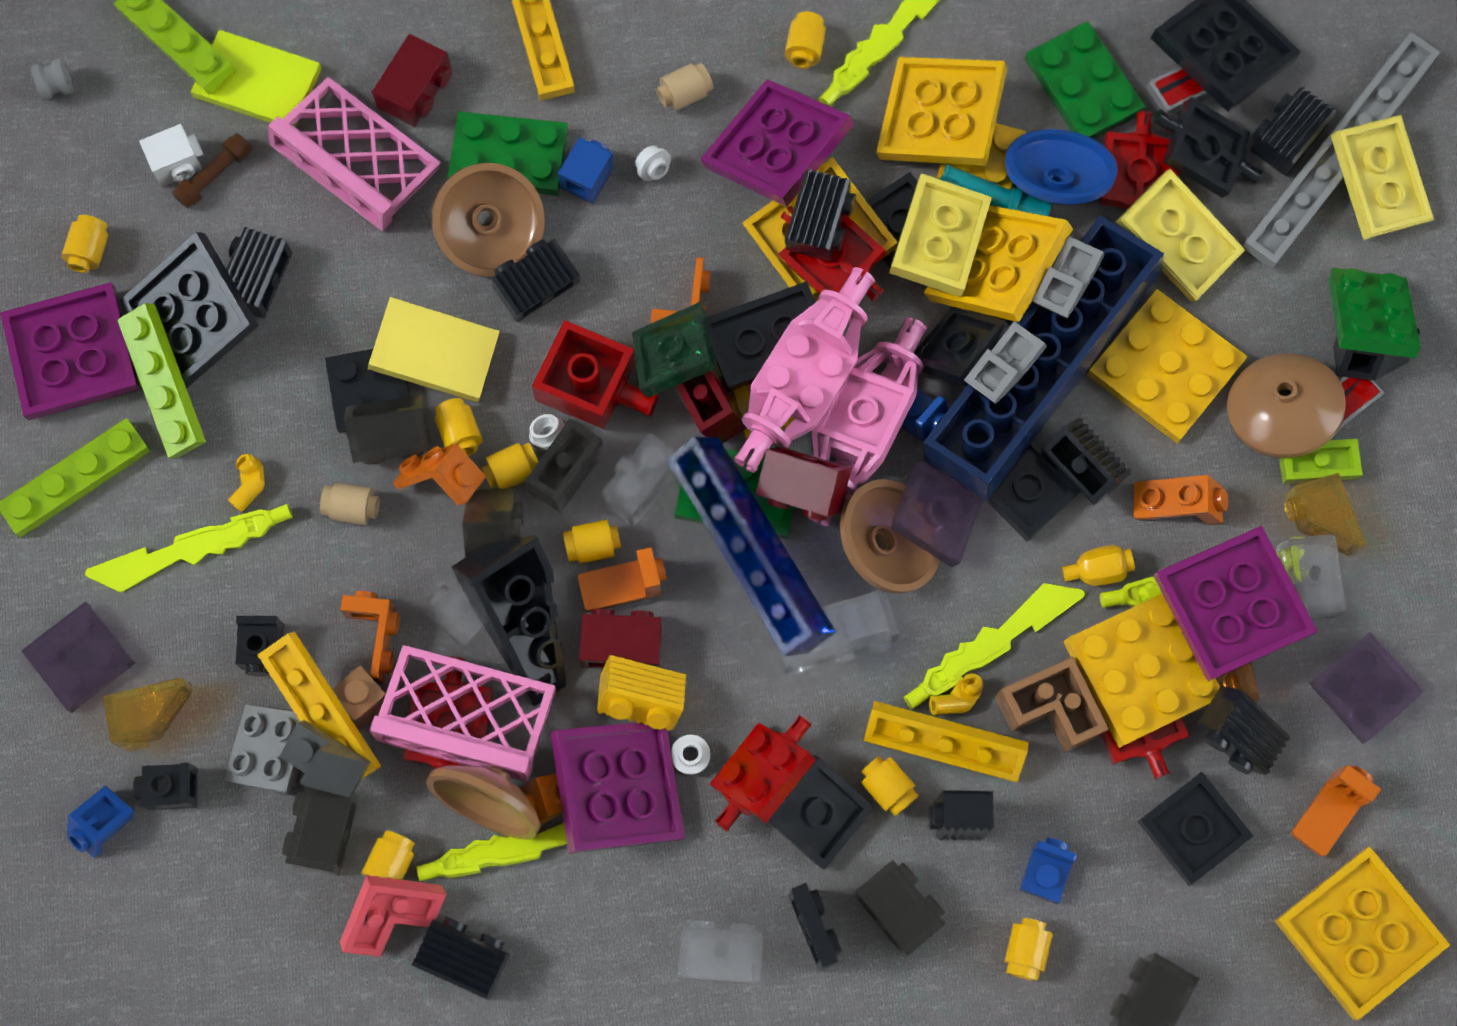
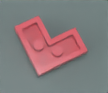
[339,875,446,957]

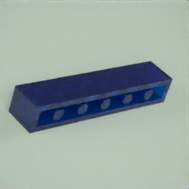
[666,436,836,656]

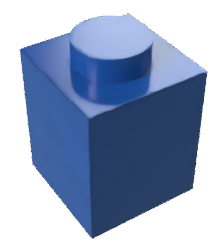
[558,137,614,204]

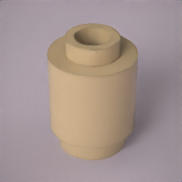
[656,63,713,112]
[320,482,380,526]

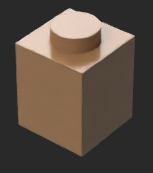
[332,665,386,730]

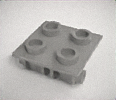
[224,704,300,796]

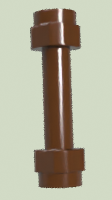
[172,133,252,209]

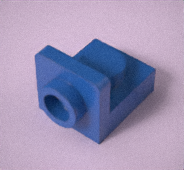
[901,389,948,442]
[67,785,134,858]
[1019,837,1078,904]

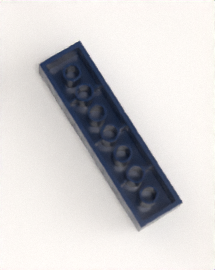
[924,215,1164,501]

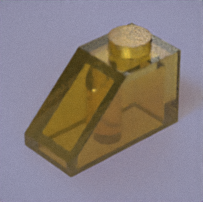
[1284,473,1367,556]
[103,677,193,752]

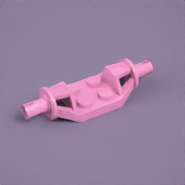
[734,267,875,473]
[808,317,927,526]

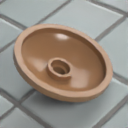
[432,163,545,277]
[1227,353,1346,458]
[840,479,942,594]
[426,765,540,839]

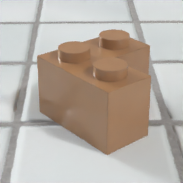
[995,657,1109,753]

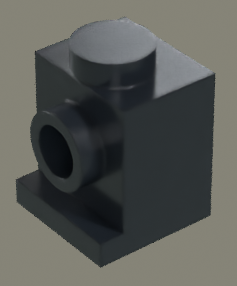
[235,616,284,676]
[133,762,198,810]

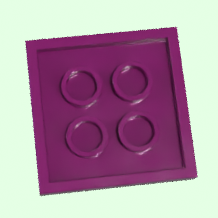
[701,79,854,207]
[0,282,140,421]
[1153,525,1318,682]
[550,722,685,854]

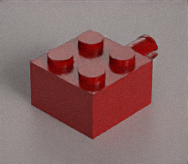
[532,320,659,430]

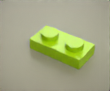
[1279,438,1363,484]

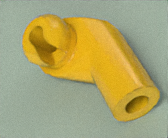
[227,453,265,513]
[929,673,984,716]

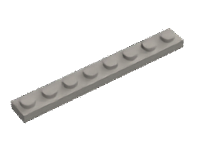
[1243,32,1441,269]

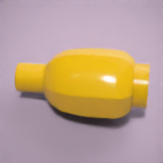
[1062,544,1135,586]

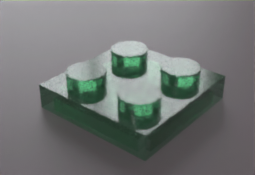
[632,303,716,398]

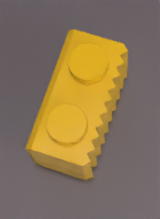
[597,655,686,731]

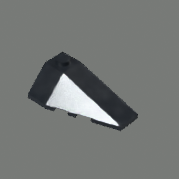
[451,535,567,707]

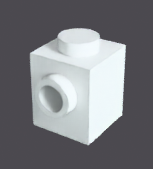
[139,124,204,187]

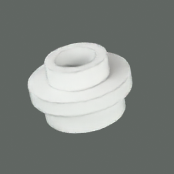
[635,146,671,181]
[529,414,567,451]
[671,735,710,775]

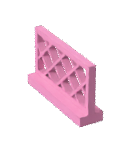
[268,77,441,232]
[370,645,556,783]

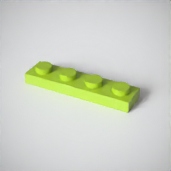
[113,0,236,95]
[117,303,206,458]
[0,417,151,538]

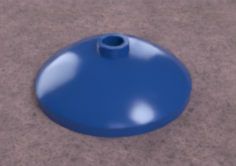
[1005,129,1117,205]

